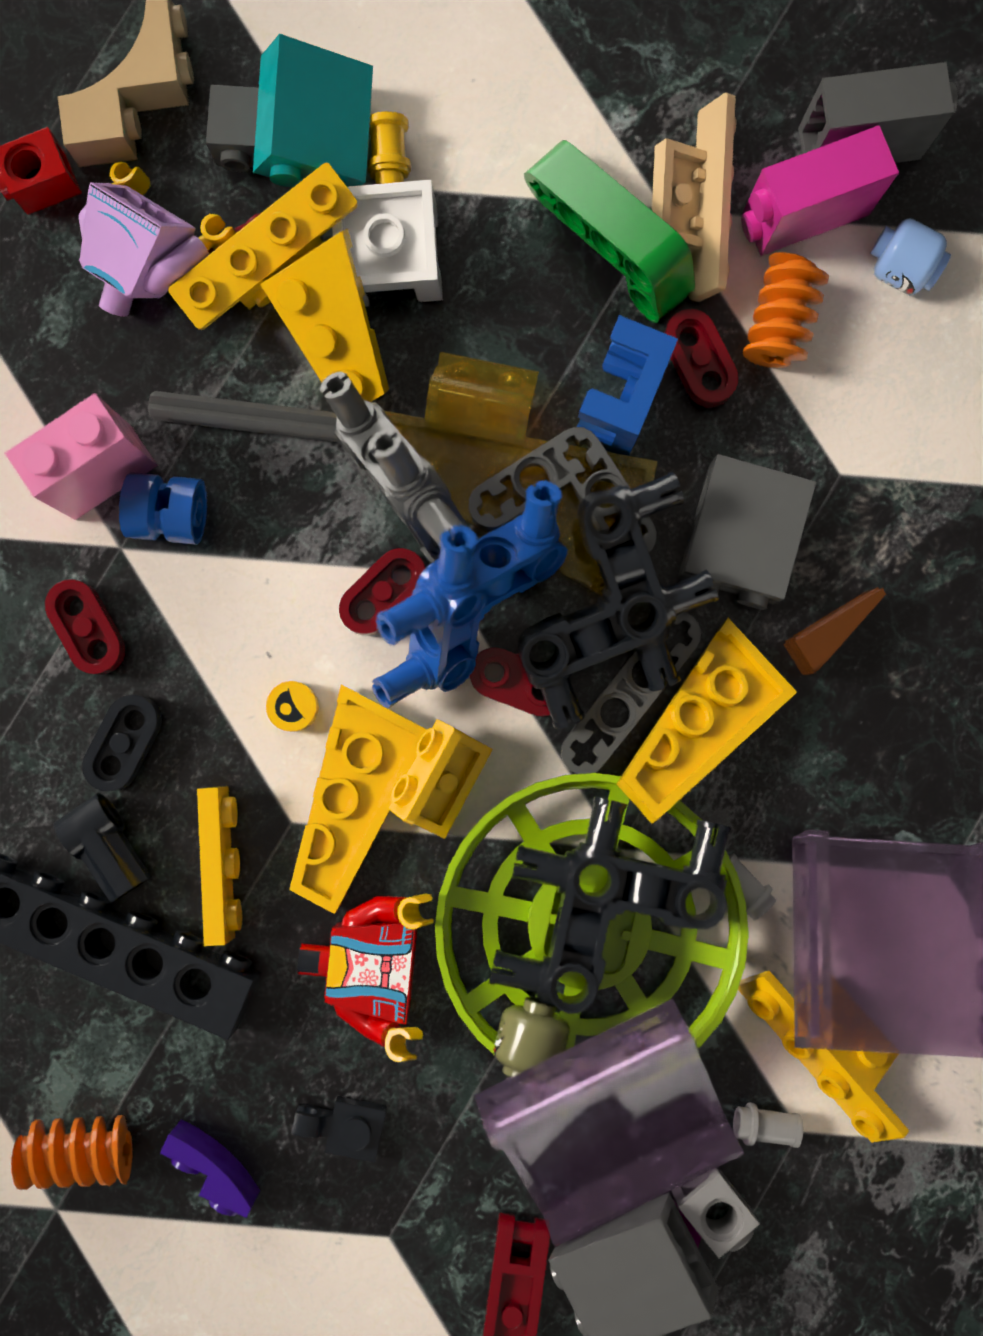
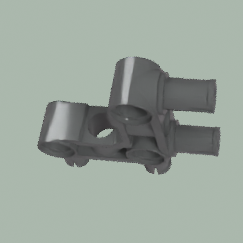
[320,372,502,611]

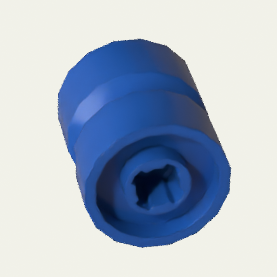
[119,472,207,545]

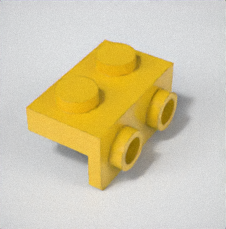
[388,719,493,839]

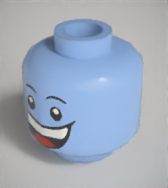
[870,218,951,295]

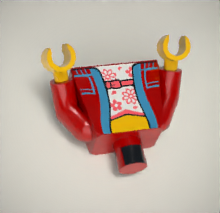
[298,893,434,1062]

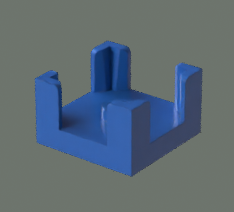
[576,315,678,459]

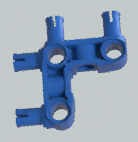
[372,481,567,708]

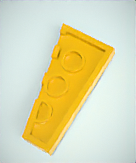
[617,618,797,824]
[289,684,427,914]

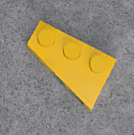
[260,228,389,402]

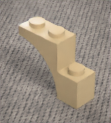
[58,0,194,167]

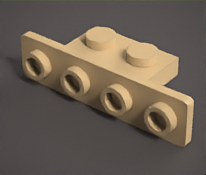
[652,92,736,302]

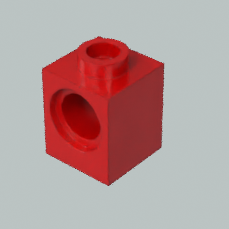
[0,127,82,215]

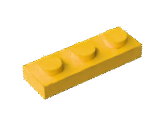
[197,786,242,946]

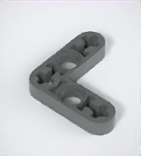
[469,427,657,553]

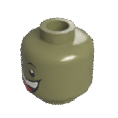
[494,997,570,1083]

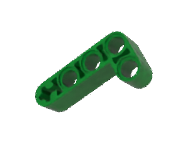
[524,140,695,323]

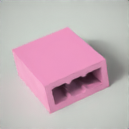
[5,394,158,520]

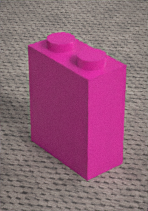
[741,125,899,256]

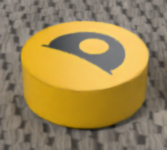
[266,681,319,732]

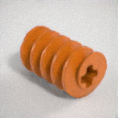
[743,252,829,368]
[11,1115,133,1190]

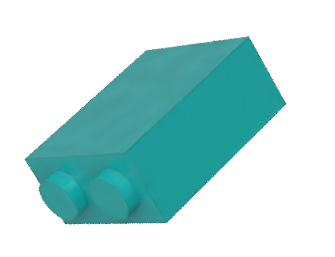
[253,33,373,187]

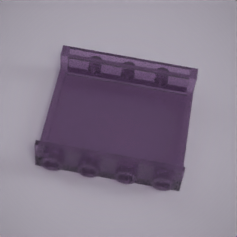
[792,830,983,1058]
[474,999,744,1247]

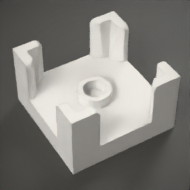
[332,180,443,306]

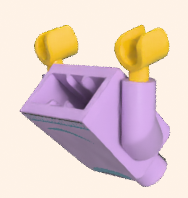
[79,162,236,317]

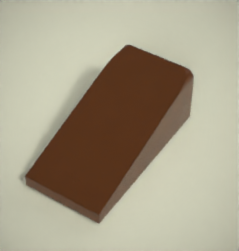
[783,587,886,676]

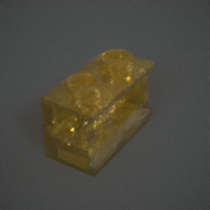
[424,352,539,446]

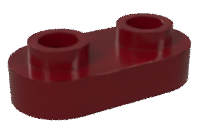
[664,309,738,408]
[339,548,426,636]
[45,579,125,675]
[469,647,550,717]

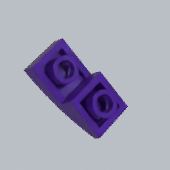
[160,1119,260,1218]

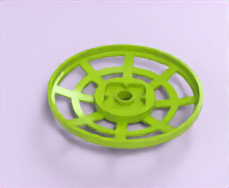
[435,773,749,1090]

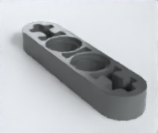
[560,612,701,774]

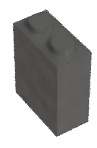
[798,62,958,163]
[678,454,816,609]
[549,1193,719,1336]

